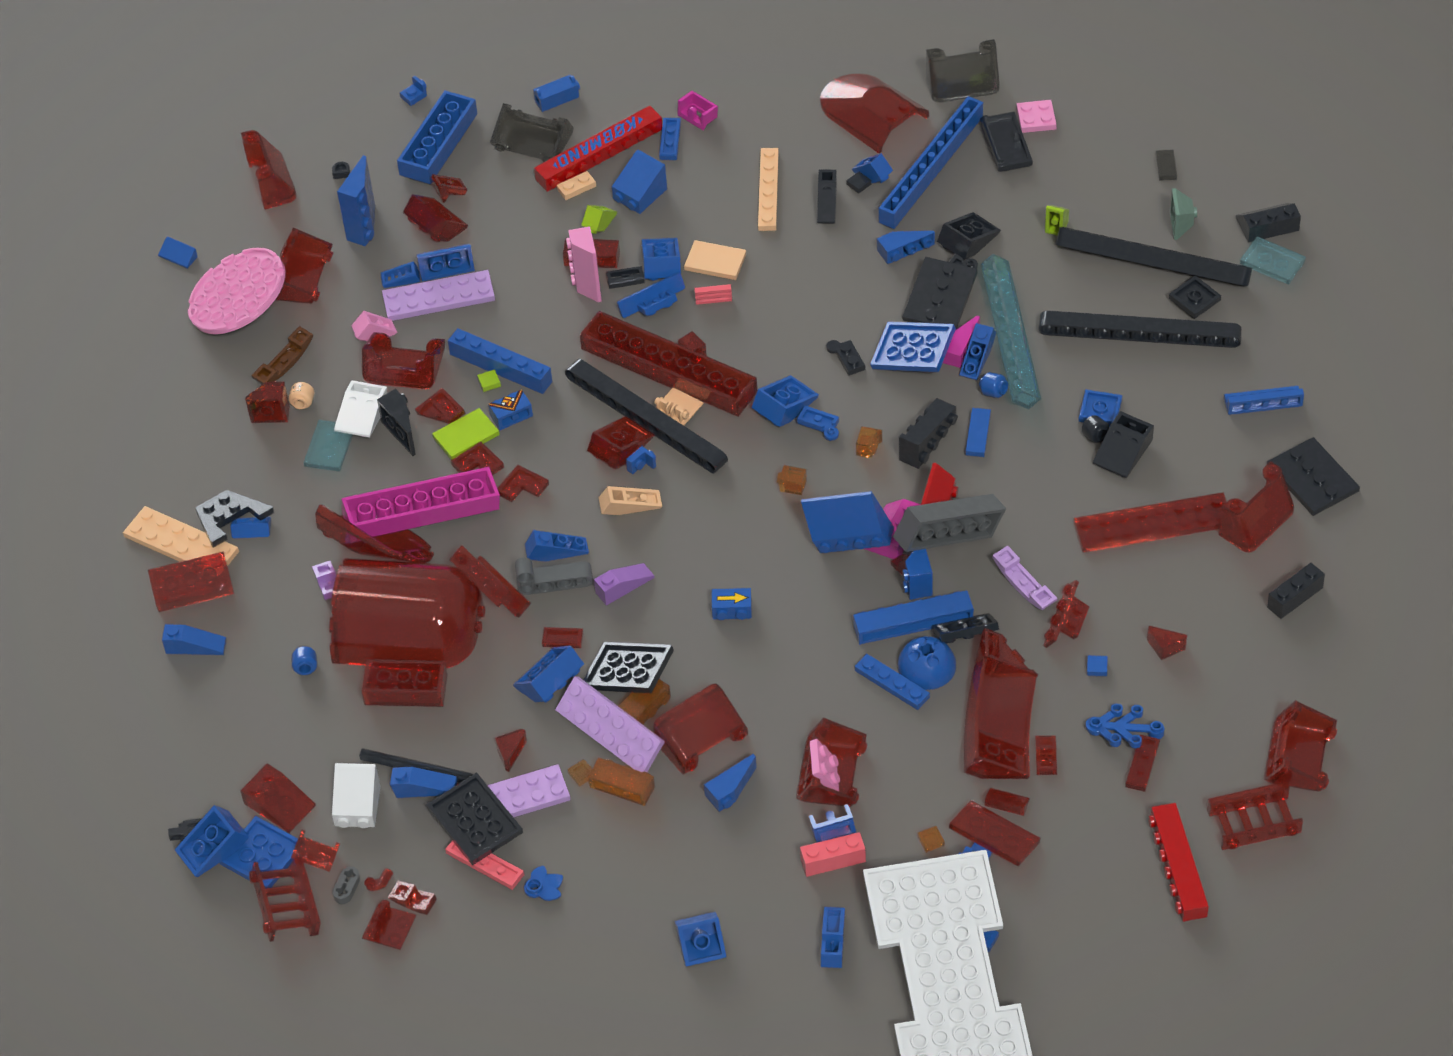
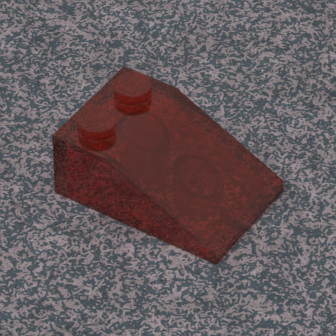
[587,416,654,469]
[240,763,316,833]

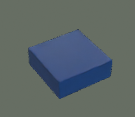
[1087,655,1108,676]

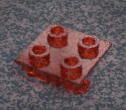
[362,900,416,950]

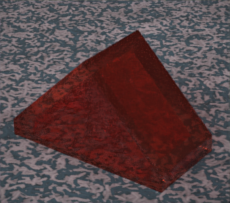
[1147,626,1188,660]
[495,729,527,772]

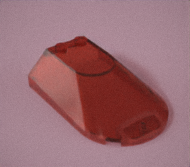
[820,74,929,153]
[315,504,434,563]

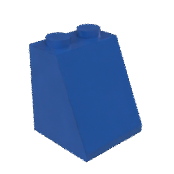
[612,150,667,214]

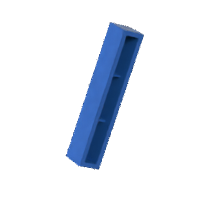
[448,328,553,394]
[853,590,974,645]

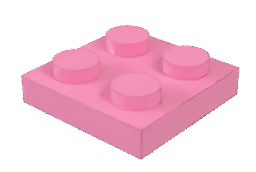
[1016,100,1056,133]
[810,739,840,794]

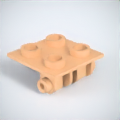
[654,387,704,426]

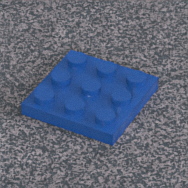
[220,816,305,891]

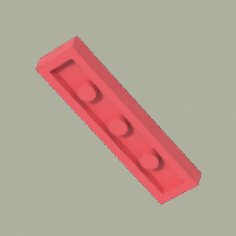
[445,840,524,890]

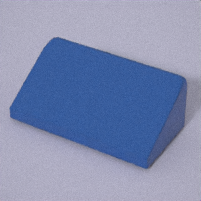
[158,236,198,269]
[231,517,271,538]

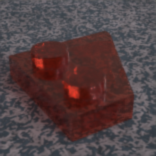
[415,388,465,424]

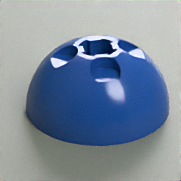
[898,636,956,690]

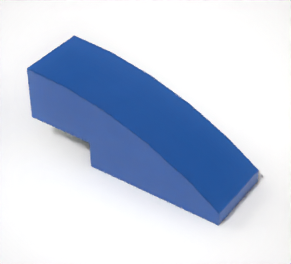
[821,907,845,968]

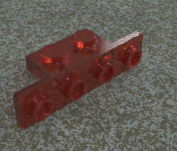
[1043,580,1090,648]

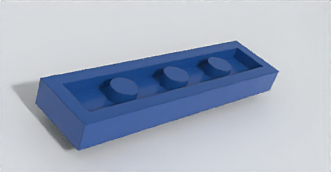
[855,654,930,710]

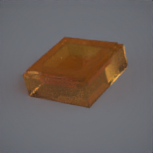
[567,759,596,787]
[918,826,945,852]

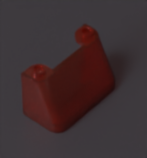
[241,130,296,210]
[275,228,333,304]
[362,332,445,389]
[1219,461,1294,552]
[653,683,748,775]
[1264,700,1337,792]
[796,718,867,807]

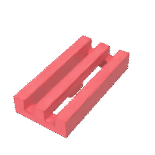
[695,284,732,305]

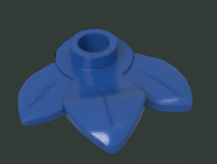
[524,866,563,901]

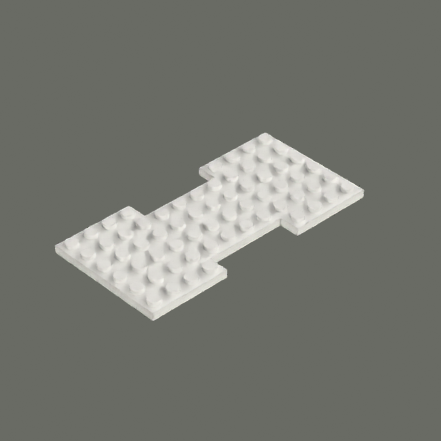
[863,850,1032,1056]

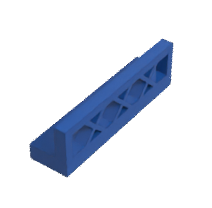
[1224,386,1304,415]

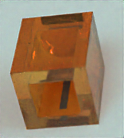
[777,465,807,495]

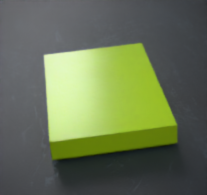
[432,408,500,461]

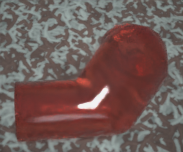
[364,868,393,892]

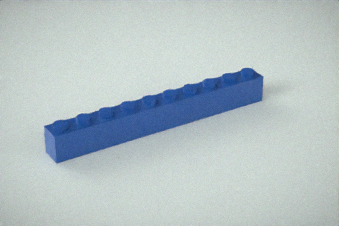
[879,96,983,229]

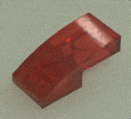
[1035,736,1057,775]
[388,881,437,915]

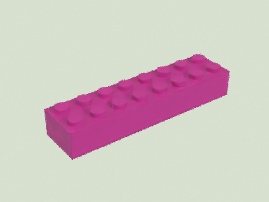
[342,467,500,541]

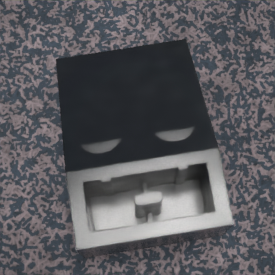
[1093,411,1154,478]

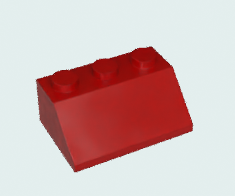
[921,462,958,505]

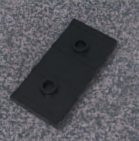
[980,112,1033,172]

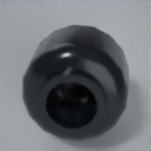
[1082,415,1110,443]

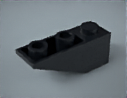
[817,169,837,223]

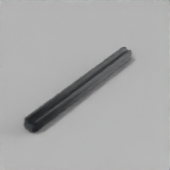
[359,748,473,783]

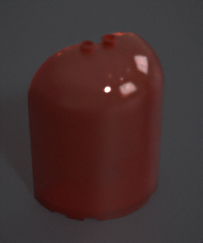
[329,558,485,670]

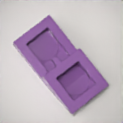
[312,561,343,600]

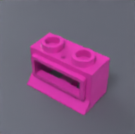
[678,91,718,131]

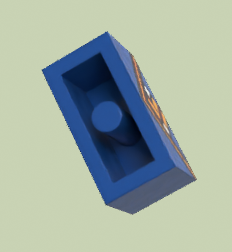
[488,390,533,430]

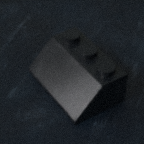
[1236,203,1301,243]

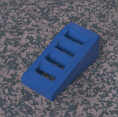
[381,261,421,288]

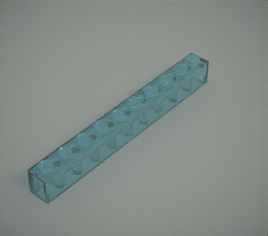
[981,254,1041,409]

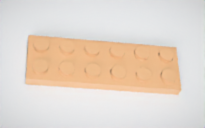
[123,506,239,579]

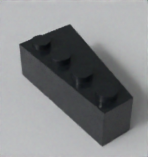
[899,398,958,469]

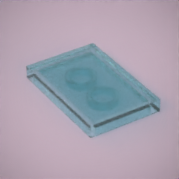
[1240,237,1306,284]
[303,420,353,471]

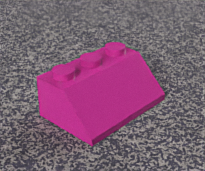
[864,499,921,561]

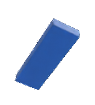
[659,118,681,160]
[966,408,991,457]

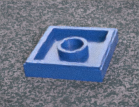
[1079,389,1123,427]

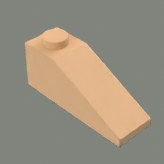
[599,486,662,515]

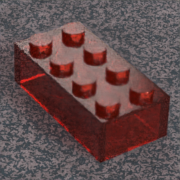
[148,551,234,612]
[362,659,448,707]

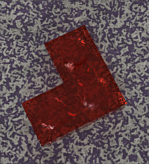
[451,441,504,475]
[497,465,549,502]

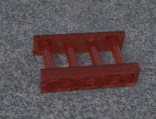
[450,545,531,618]
[1207,781,1303,850]
[249,856,321,942]

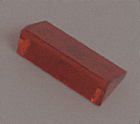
[985,788,1030,816]

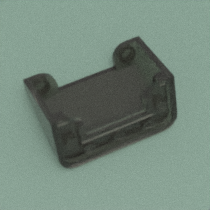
[926,39,1000,102]
[490,103,574,162]

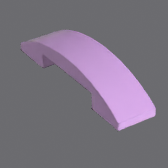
[992,546,1058,610]

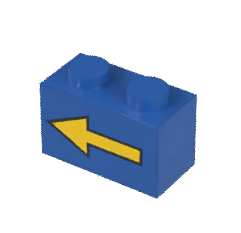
[712,588,752,620]

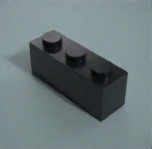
[1267,563,1325,619]

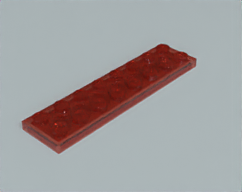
[1074,492,1234,552]

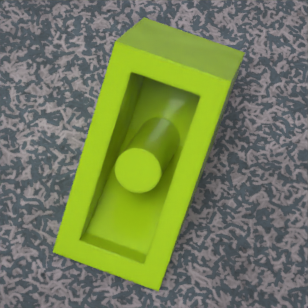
[581,205,617,234]
[1045,205,1069,236]

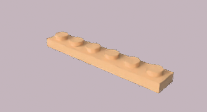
[758,148,779,231]

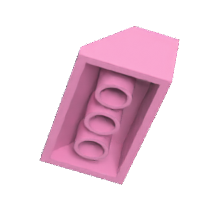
[566,226,602,302]

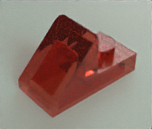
[431,174,468,203]

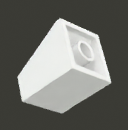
[332,763,381,828]

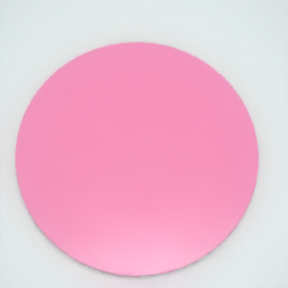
[188,248,285,334]

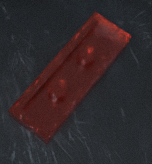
[1125,735,1160,792]

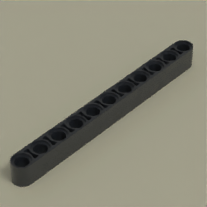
[1056,227,1252,286]
[1039,311,1242,348]
[565,359,728,474]

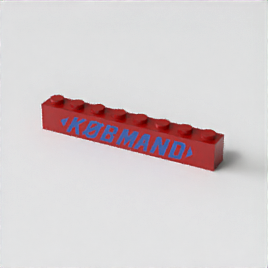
[534,105,662,192]

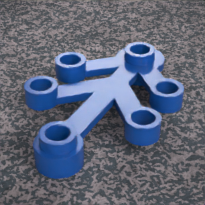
[1086,703,1165,748]

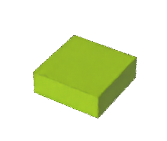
[477,369,501,392]

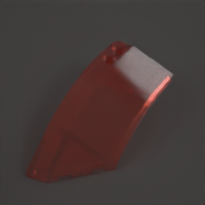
[964,628,1038,779]

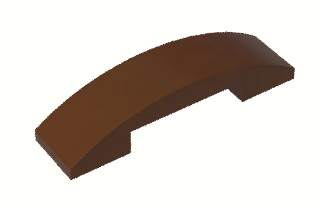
[251,326,313,385]

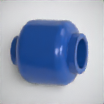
[979,372,1008,398]
[292,646,317,675]

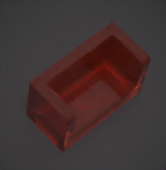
[291,830,340,872]

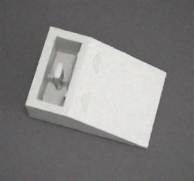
[334,380,387,438]

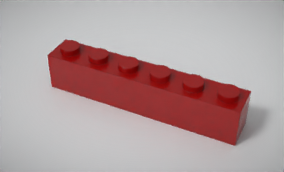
[1148,803,1209,922]

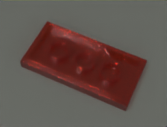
[949,800,1041,866]

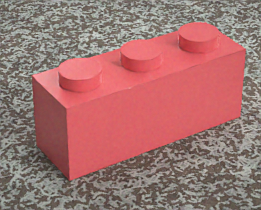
[800,832,866,877]

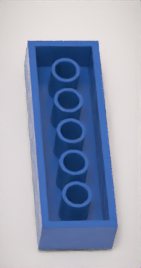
[397,90,478,184]

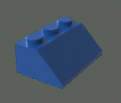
[416,244,475,282]
[513,646,584,703]

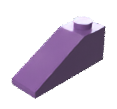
[594,563,655,606]

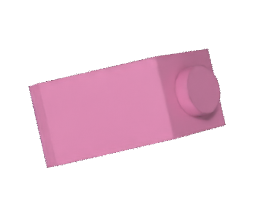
[351,311,397,343]

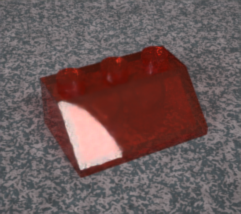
[403,194,468,242]

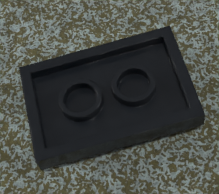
[932,613,999,643]

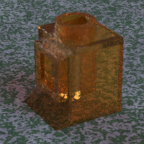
[856,426,882,458]

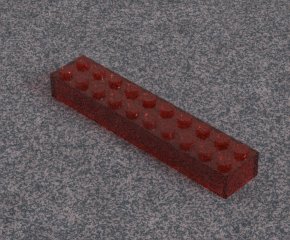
[580,311,758,417]

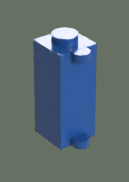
[533,74,580,112]

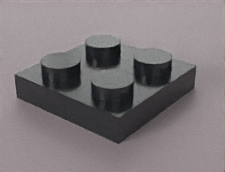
[1169,275,1221,319]

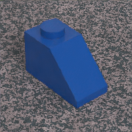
[852,153,893,183]

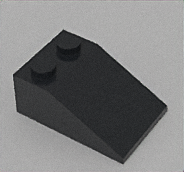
[937,212,1001,260]
[377,388,416,456]

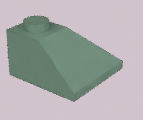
[1170,188,1197,240]

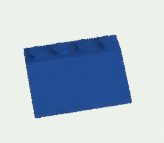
[337,155,375,246]
[801,491,894,553]

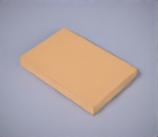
[684,240,746,280]

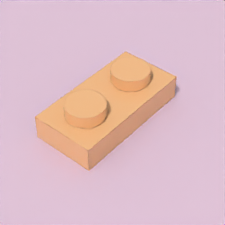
[557,171,596,200]

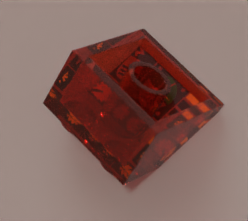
[245,381,290,423]

